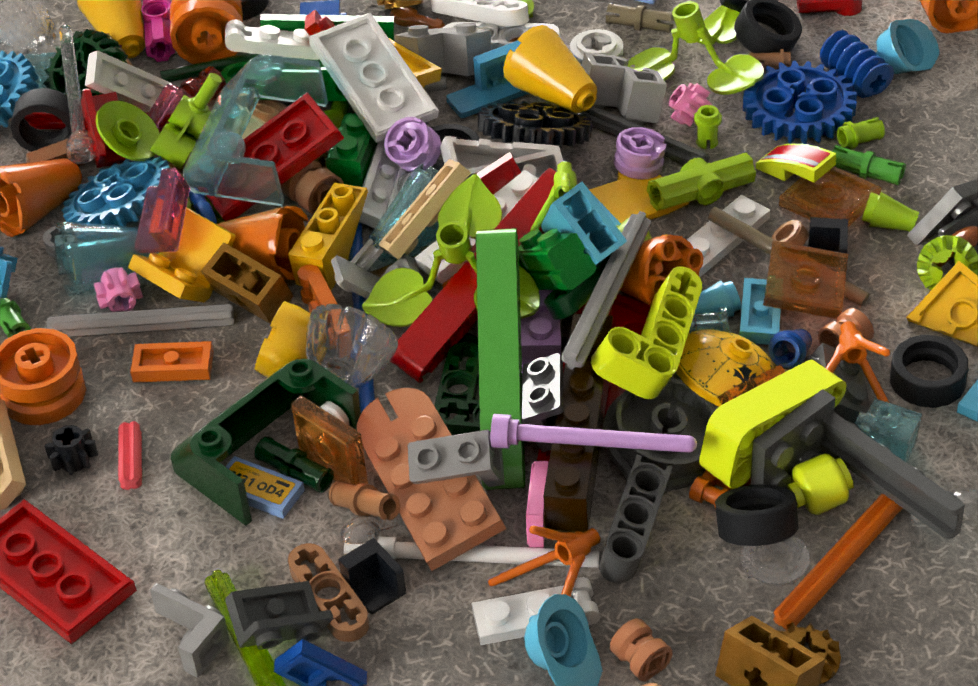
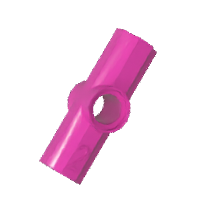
[141,0,175,62]

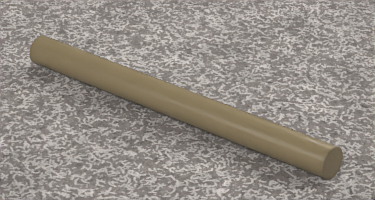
[708,207,870,306]

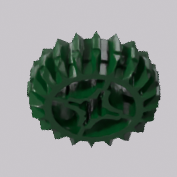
[43,29,128,113]

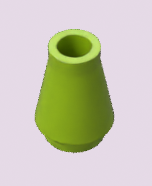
[861,192,919,232]

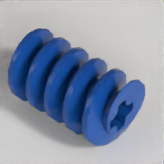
[820,29,894,98]

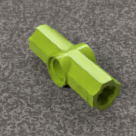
[647,152,756,211]

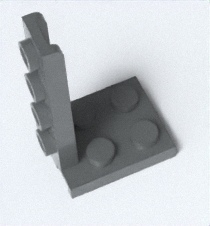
[750,389,965,539]

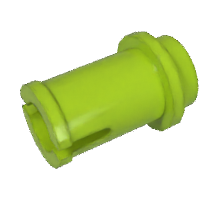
[694,105,722,149]
[837,117,885,149]

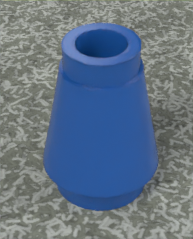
[768,329,812,369]

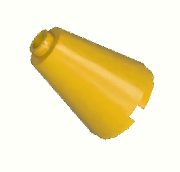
[77,0,145,58]
[503,25,597,113]

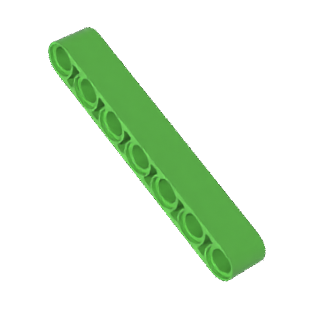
[476,228,525,490]

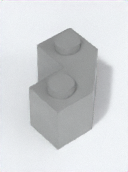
[395,23,491,76]
[582,52,667,126]

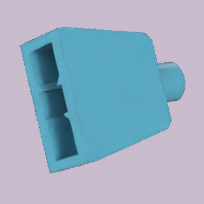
[541,181,627,265]

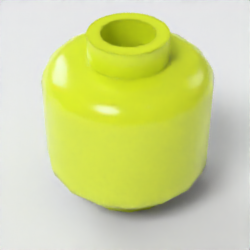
[787,453,854,515]

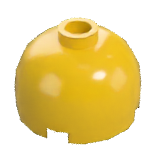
[255,301,325,377]

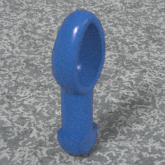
[187,185,217,224]

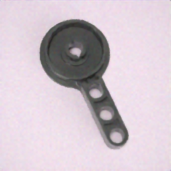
[599,378,716,583]

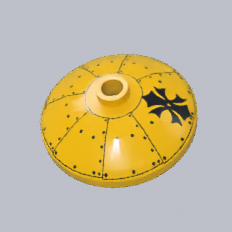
[676,329,781,407]

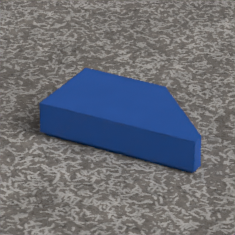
[274,639,367,686]

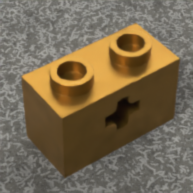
[201,242,294,324]
[715,615,825,686]

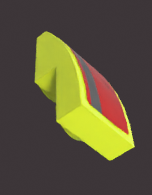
[756,144,836,183]

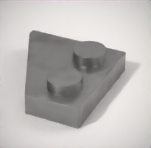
[907,178,978,245]

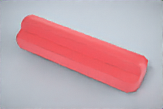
[118,421,142,490]

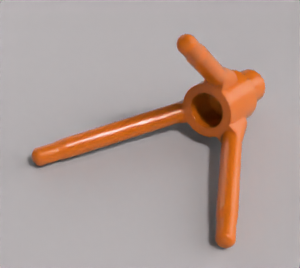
[826,321,897,423]
[488,525,601,597]

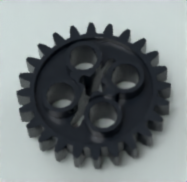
[478,101,593,148]

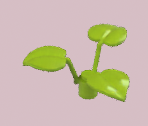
[628,1,764,95]
[362,174,540,327]

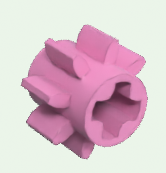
[668,83,712,127]
[93,267,143,312]

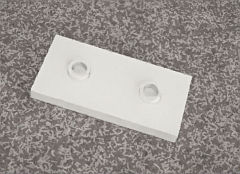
[309,12,439,143]

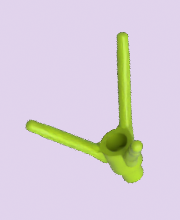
[530,161,577,231]

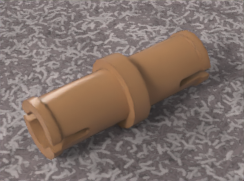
[329,480,400,520]

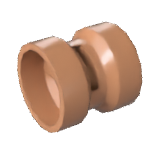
[818,308,874,348]
[610,618,673,682]

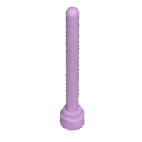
[490,414,697,453]

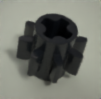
[44,425,98,475]

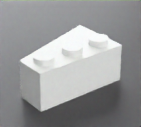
[440,136,563,179]

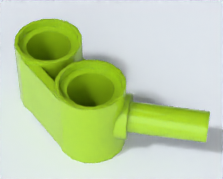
[150,73,222,169]

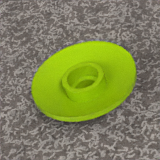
[96,101,160,161]

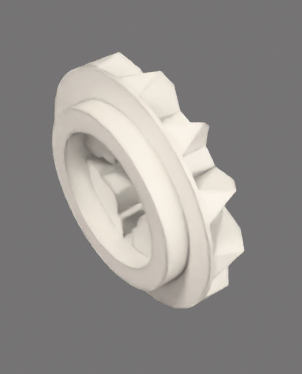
[570,29,623,64]

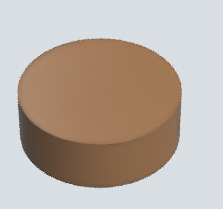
[772,220,809,252]

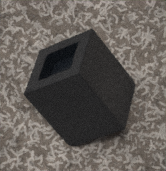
[808,217,848,276]
[338,538,406,614]

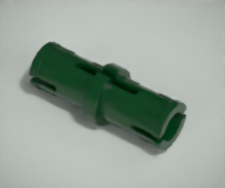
[254,436,334,493]

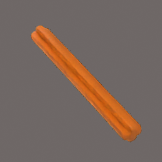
[773,493,903,630]

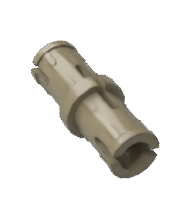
[606,2,674,33]

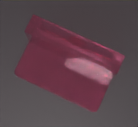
[135,168,190,253]

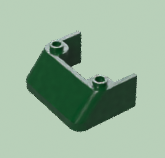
[171,359,361,526]

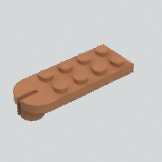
[357,388,506,571]

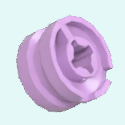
[384,117,441,172]
[614,127,667,179]

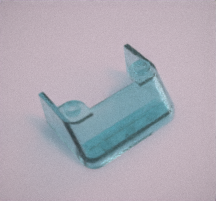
[183,54,328,207]

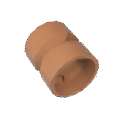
[278,160,344,215]

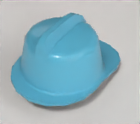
[876,19,940,74]
[524,594,603,686]

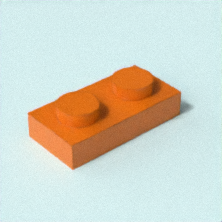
[130,341,214,383]

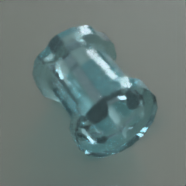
[689,307,729,333]

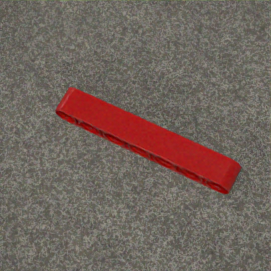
[388,168,557,383]

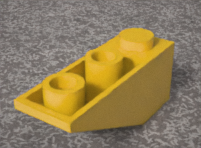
[288,183,368,290]

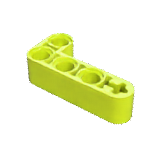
[591,266,702,399]
[699,360,847,489]

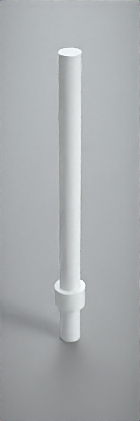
[344,536,599,568]

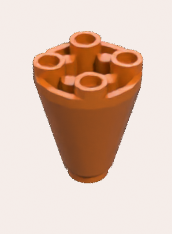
[620,234,703,306]

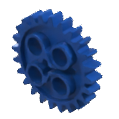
[743,60,857,144]

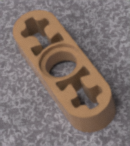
[288,543,369,642]

